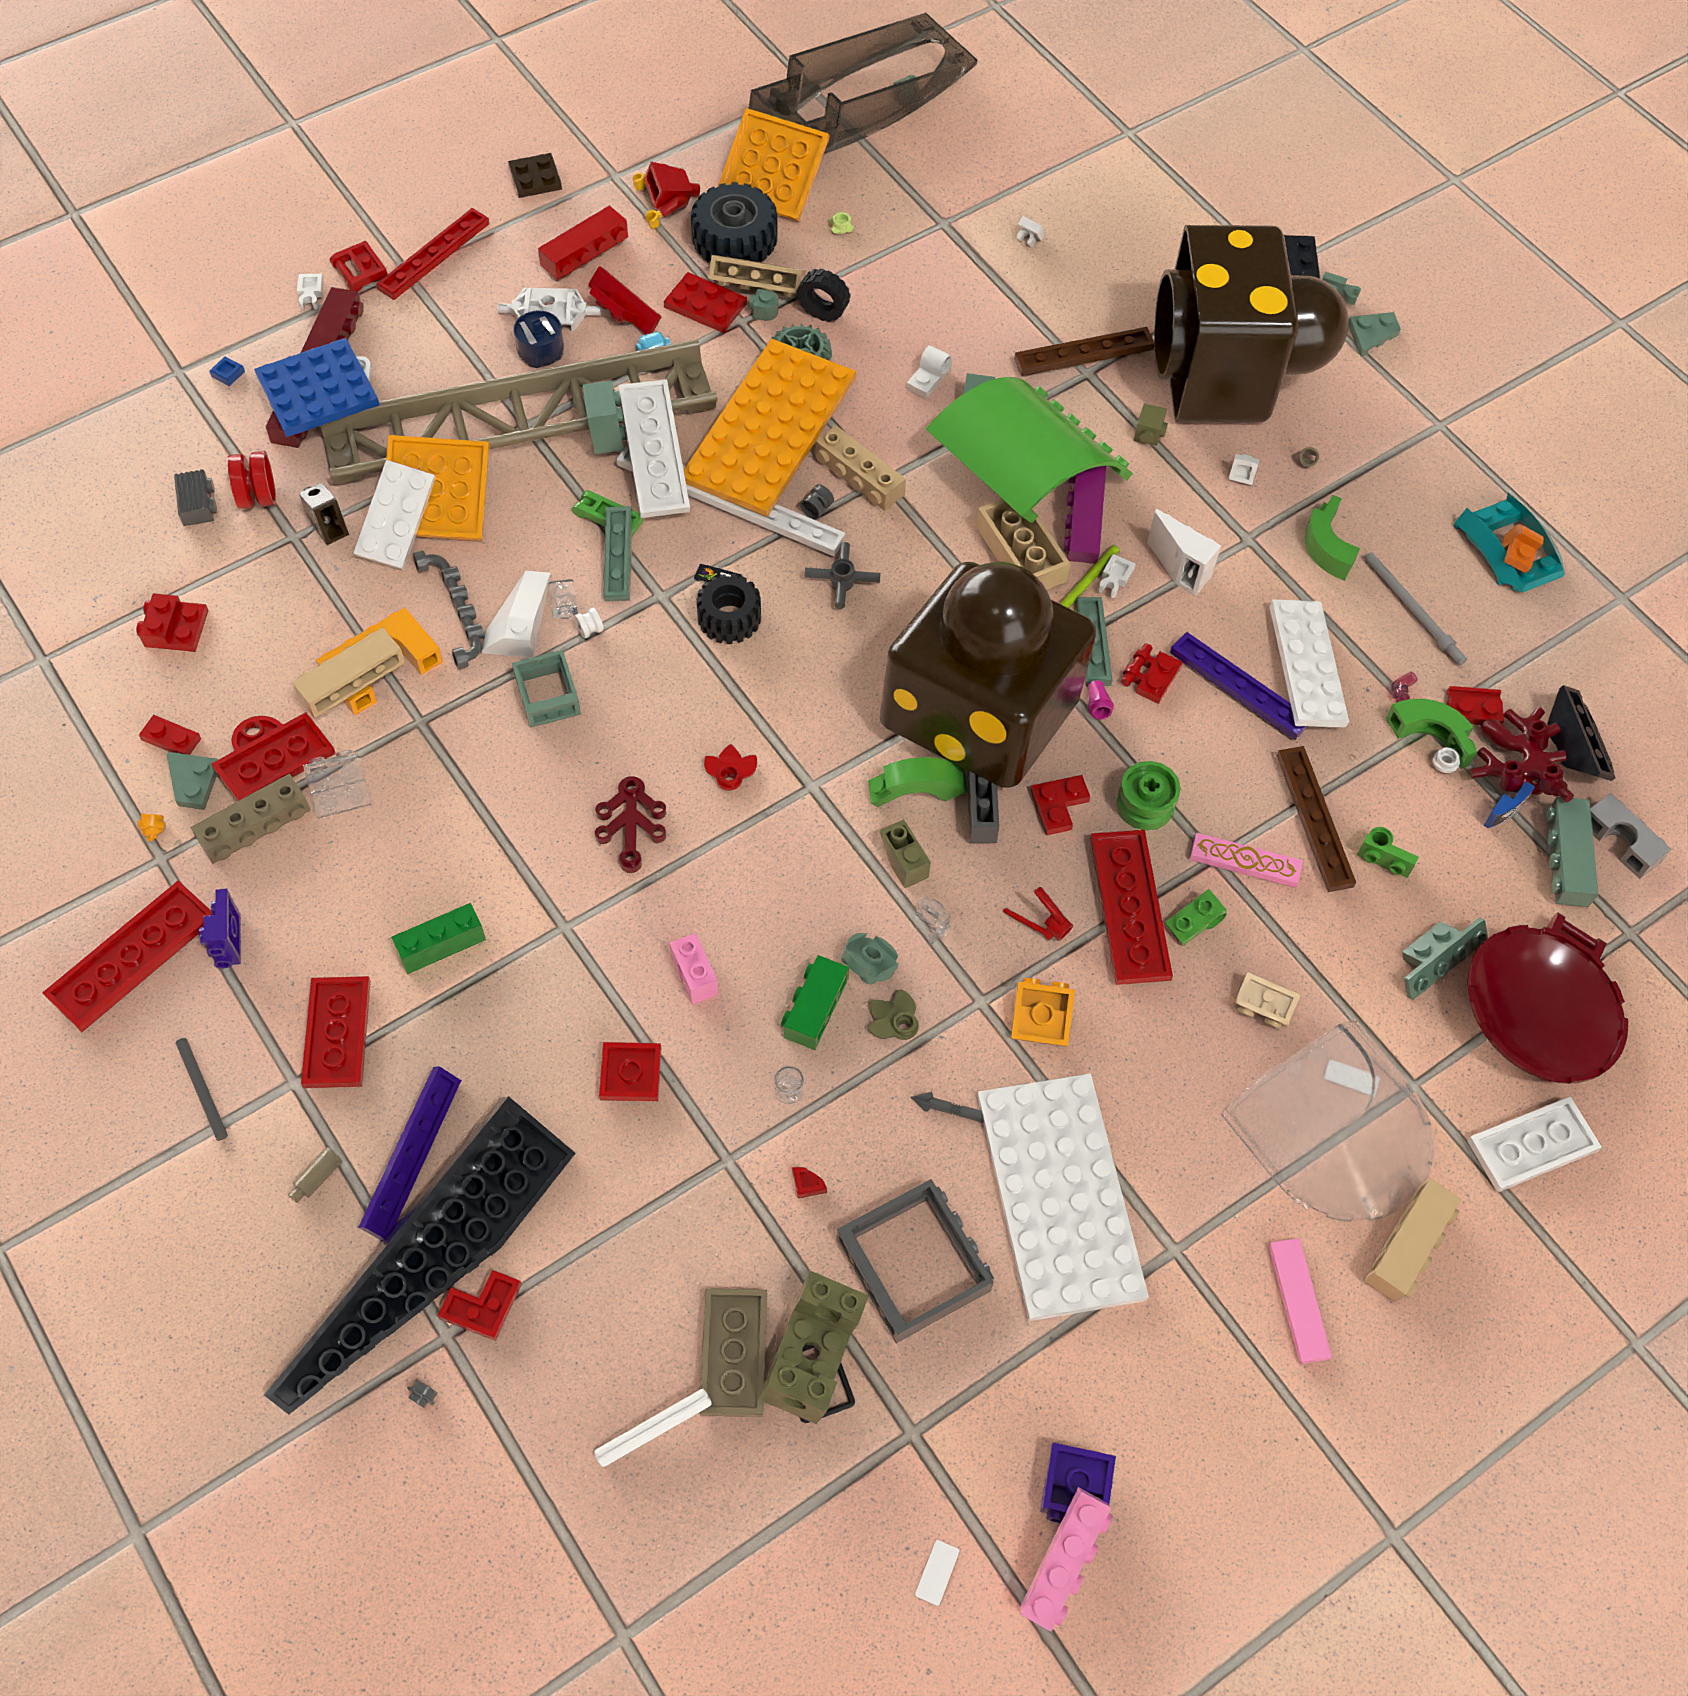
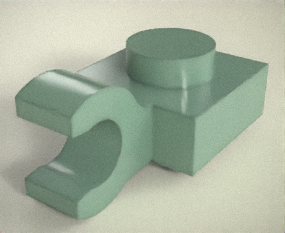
[1322,272,1361,305]

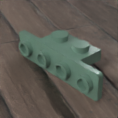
[1402,918,1488,1000]

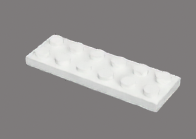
[619,379,690,518]
[1270,599,1349,728]

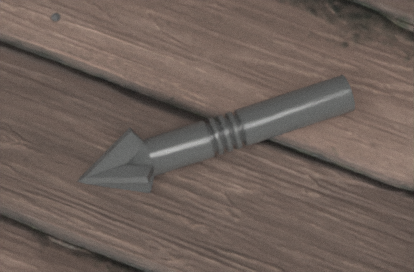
[911,1092,984,1123]

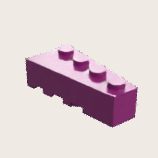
[1063,466,1106,564]

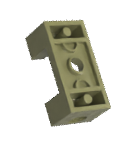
[758,1271,869,1424]

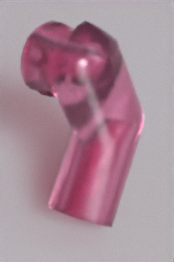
[1391,671,1418,703]

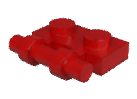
[1121,643,1183,704]

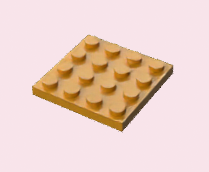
[718,108,830,222]
[386,435,490,541]

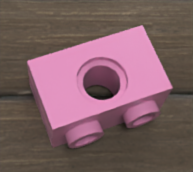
[670,933,718,1005]

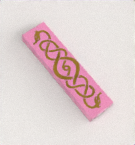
[1189,833,1303,888]

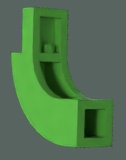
[1305,495,1360,581]
[1386,699,1477,769]
[868,757,967,807]

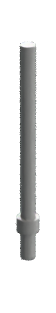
[1365,552,1467,665]

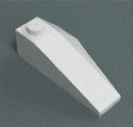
[481,570,551,658]

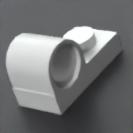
[906,345,952,399]

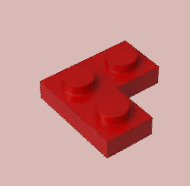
[1030,775,1090,836]
[438,1270,522,1341]

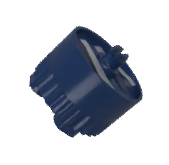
[514,310,564,368]

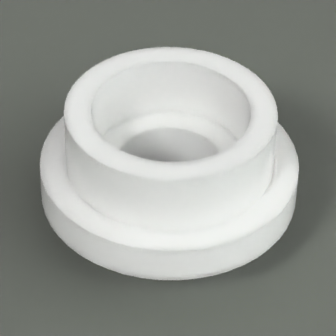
[1433,748,1460,773]

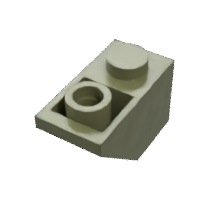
[880,820,931,888]

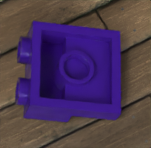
[199,888,241,969]
[1040,1442,1116,1523]

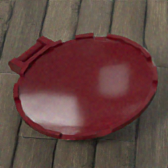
[1467,912,1628,1084]

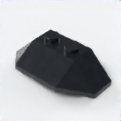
[1547,685,1616,781]

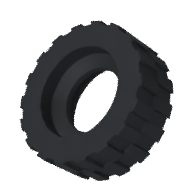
[797,269,851,322]

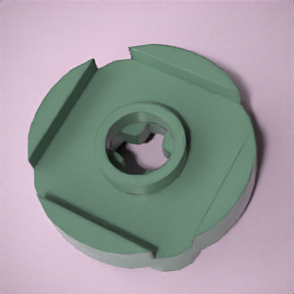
[841,933,899,985]

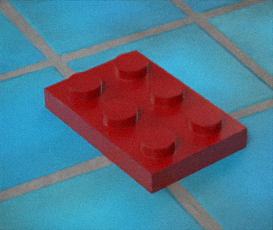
[664,272,747,333]

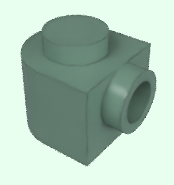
[749,289,778,321]

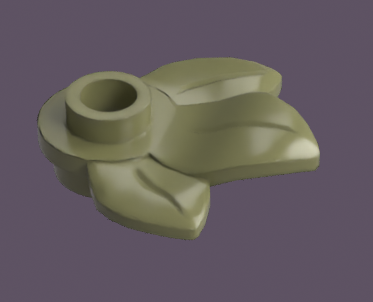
[868,989,919,1040]

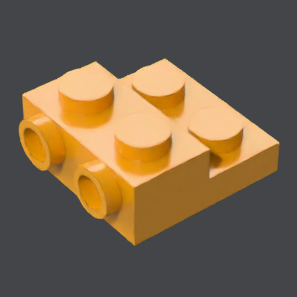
[1011,978,1075,1047]

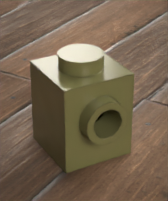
[1134,403,1168,446]

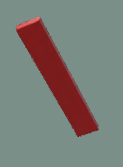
[376,208,490,300]

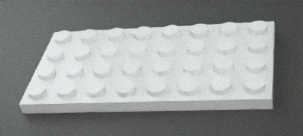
[977,1073,1149,1321]

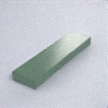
[603,506,632,601]
[1076,597,1112,686]

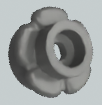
[407,1380,438,1408]

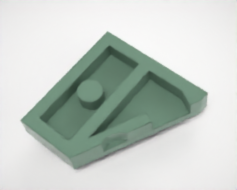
[1349,312,1401,356]
[167,752,218,810]

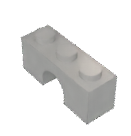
[1590,793,1672,879]

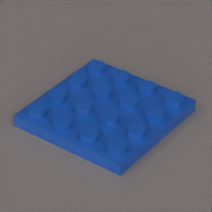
[254,338,380,437]

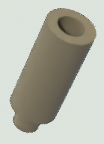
[288,1147,343,1203]

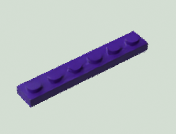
[1170,632,1308,740]
[358,1066,462,1241]

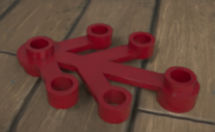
[595,776,667,873]

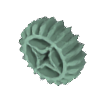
[771,323,832,361]

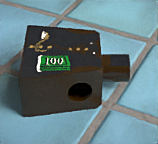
[299,483,349,545]

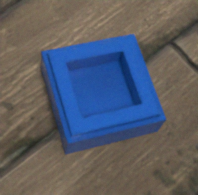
[209,356,245,387]

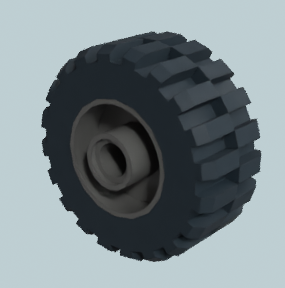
[691,182,778,262]

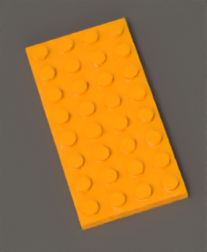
[683,339,856,517]

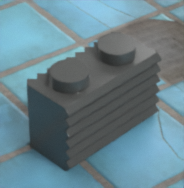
[174,469,217,526]

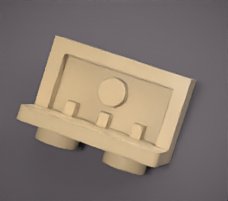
[1234,972,1301,1029]

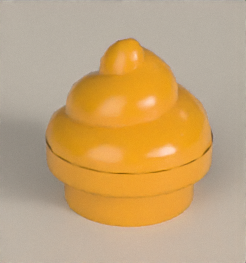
[137,814,166,842]

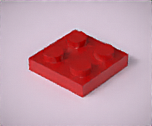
[599,1042,662,1102]

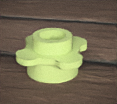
[830,212,854,234]

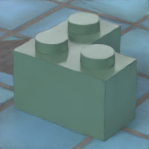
[583,380,627,454]

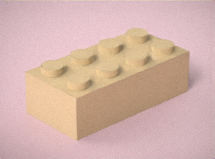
[976,499,1071,590]

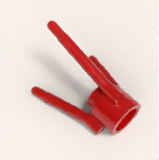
[1003,887,1074,941]

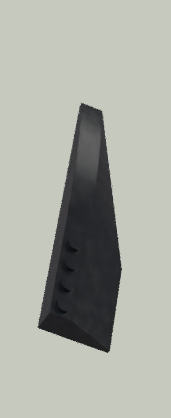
[263,1096,576,1415]

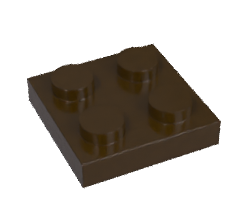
[508,153,562,198]

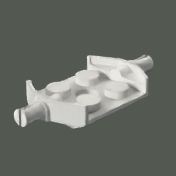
[498,288,601,332]

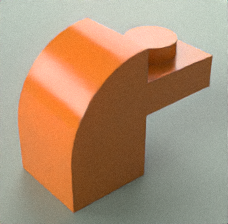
[1502,524,1544,573]

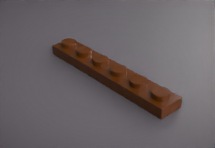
[1014,327,1154,376]
[1277,746,1356,892]

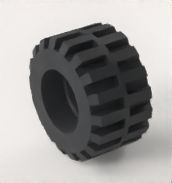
[697,574,761,644]

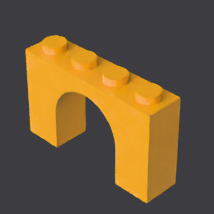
[316,607,443,715]

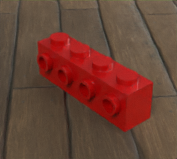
[538,205,628,280]

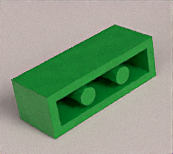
[391,903,486,974]
[781,955,849,1050]

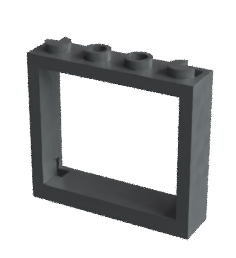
[836,1179,994,1343]

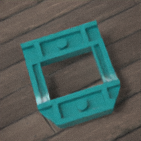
[1454,492,1565,593]

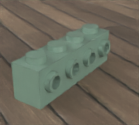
[1545,797,1598,907]

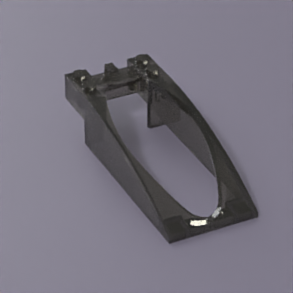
[749,13,978,154]

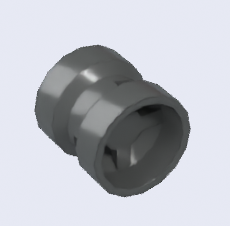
[800,484,834,519]

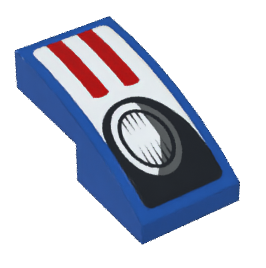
[1483,781,1535,828]

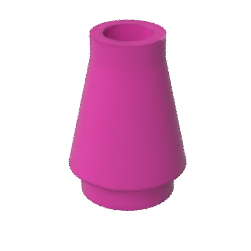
[1088,680,1114,720]

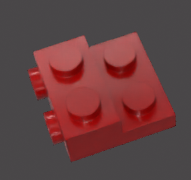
[136,593,209,652]

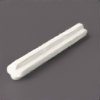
[594,1389,712,1467]

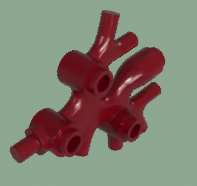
[1470,707,1574,802]

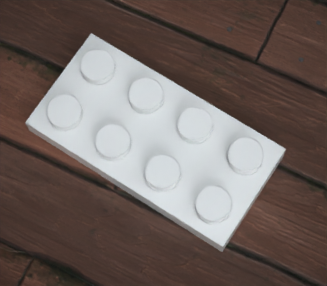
[354,460,436,571]
[1467,1096,1602,1193]

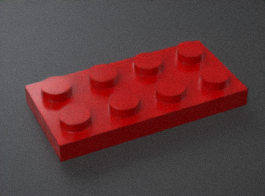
[301,976,371,1088]

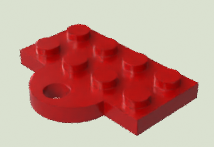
[211,712,336,802]

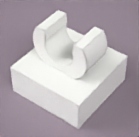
[1017,216,1046,247]
[1229,454,1259,485]

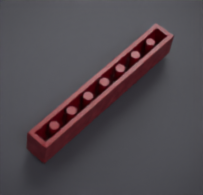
[265,287,364,448]

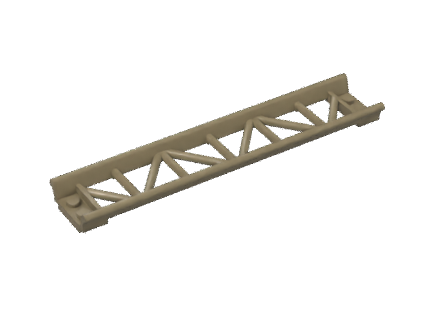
[321,339,718,485]

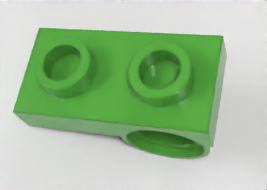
[1357,827,1419,878]
[1165,889,1227,946]

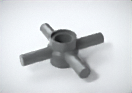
[804,542,881,609]

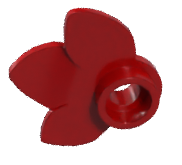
[704,744,758,791]

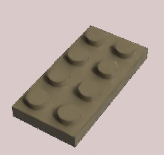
[700,1288,767,1417]

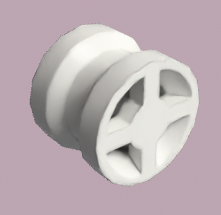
[574,607,604,639]

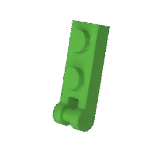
[572,490,644,536]

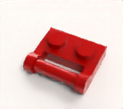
[330,240,388,292]

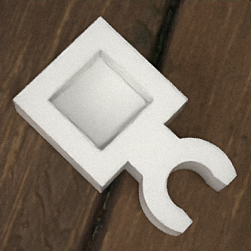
[297,274,324,310]
[1098,554,1136,598]

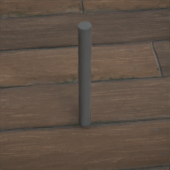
[176,1038,228,1141]

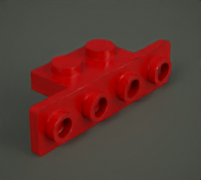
[588,266,662,334]

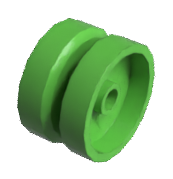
[1116,761,1181,831]

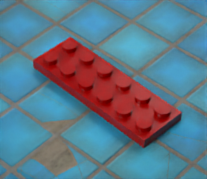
[1090,830,1173,985]
[42,880,212,1033]

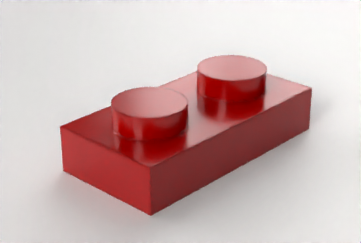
[139,714,201,755]

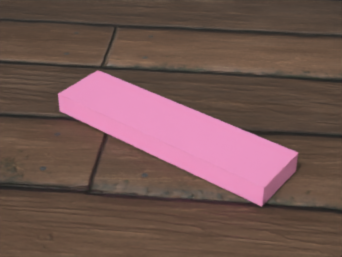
[1269,1238,1332,1364]

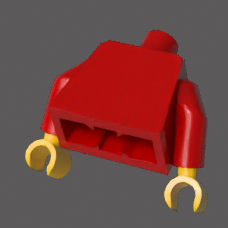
[633,162,701,229]

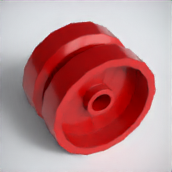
[228,450,276,510]

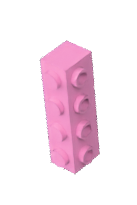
[1019,1487,1113,1631]

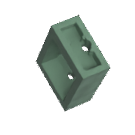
[512,650,581,728]

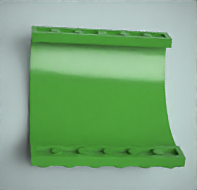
[926,377,1133,523]

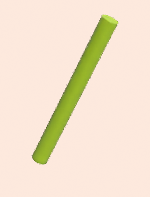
[1060,545,1120,608]

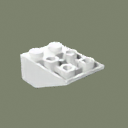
[1147,509,1221,595]

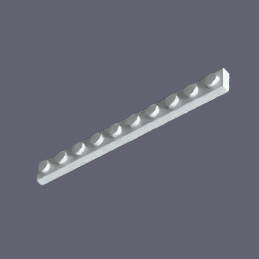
[617,444,846,557]

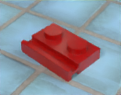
[1447,686,1504,725]

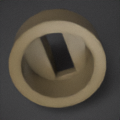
[1299,447,1319,467]

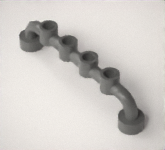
[413,551,485,669]

